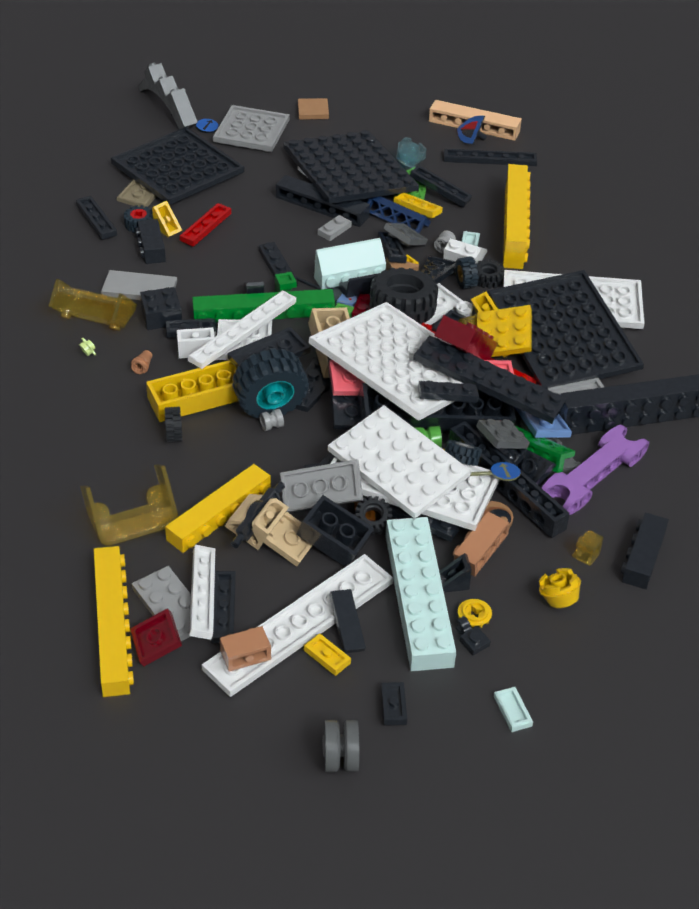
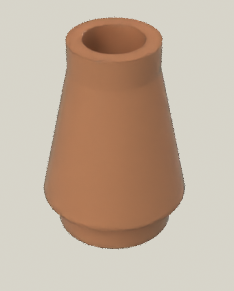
[131,350,152,374]

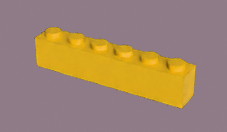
[165,464,271,553]

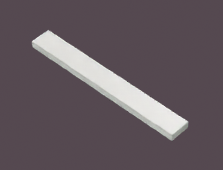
[188,291,296,369]

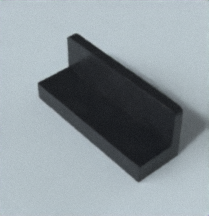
[339,273,378,298]

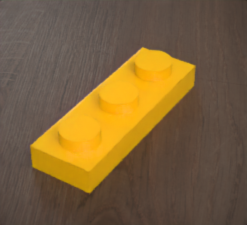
[394,193,443,218]

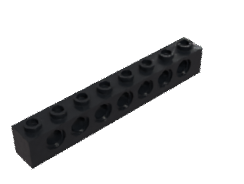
[449,421,570,538]

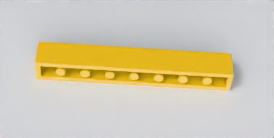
[94,546,134,697]

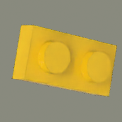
[304,633,351,676]

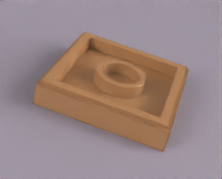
[298,98,329,120]

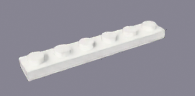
[189,545,215,640]

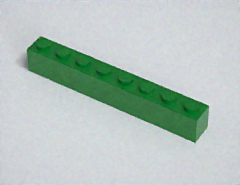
[193,289,335,323]

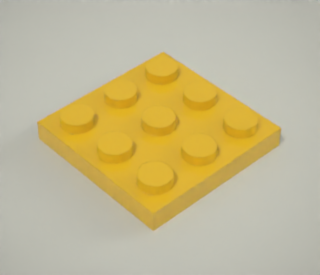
[477,305,532,357]

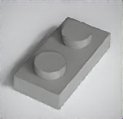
[318,215,352,241]

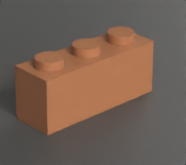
[453,512,509,577]

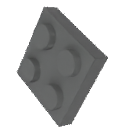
[384,223,428,246]
[476,419,530,449]

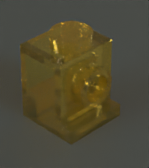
[572,530,604,566]

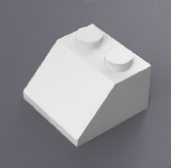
[444,238,487,264]

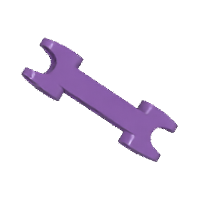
[542,425,649,515]

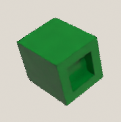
[275,272,297,292]

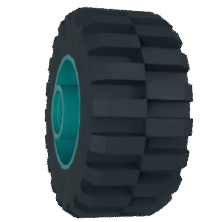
[232,348,309,418]

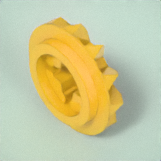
[458,599,492,628]

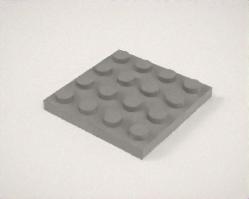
[213,105,290,152]

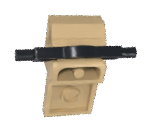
[225,482,313,566]

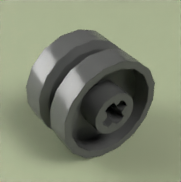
[322,719,359,772]

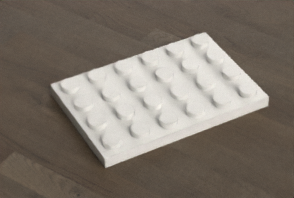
[328,405,471,519]

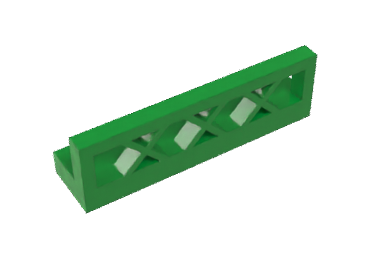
[515,426,575,473]

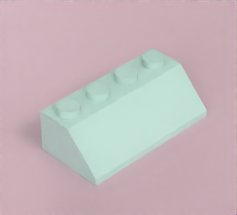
[314,238,386,289]

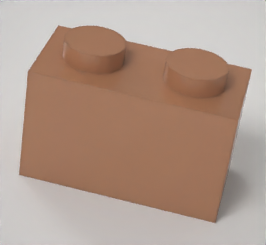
[220,626,271,672]

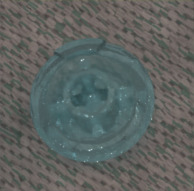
[396,137,427,168]

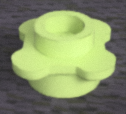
[79,337,96,356]

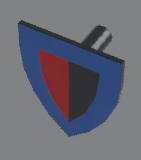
[457,115,487,144]

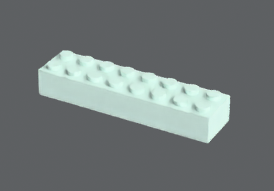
[385,517,456,671]

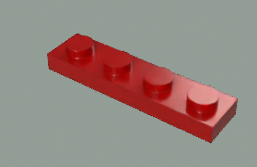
[180,203,232,247]

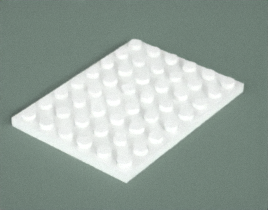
[309,302,464,420]

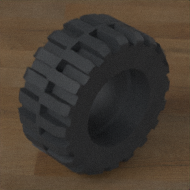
[369,267,438,324]

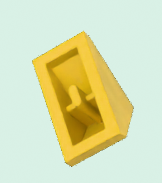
[152,201,182,237]

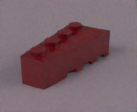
[434,315,498,360]

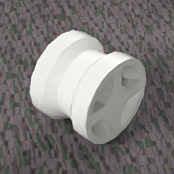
[456,301,473,319]

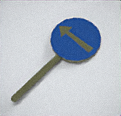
[470,462,521,481]

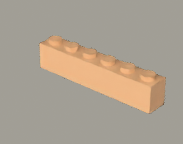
[429,100,522,141]

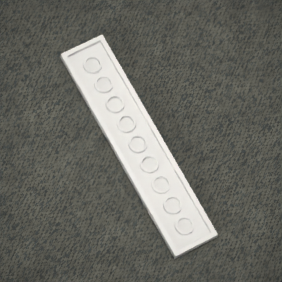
[202,554,393,697]

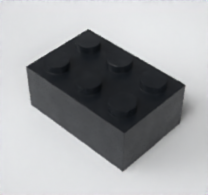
[296,495,374,567]

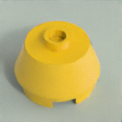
[539,568,581,608]

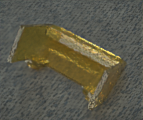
[49,279,137,331]
[80,464,178,545]

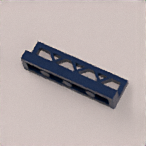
[367,196,431,234]

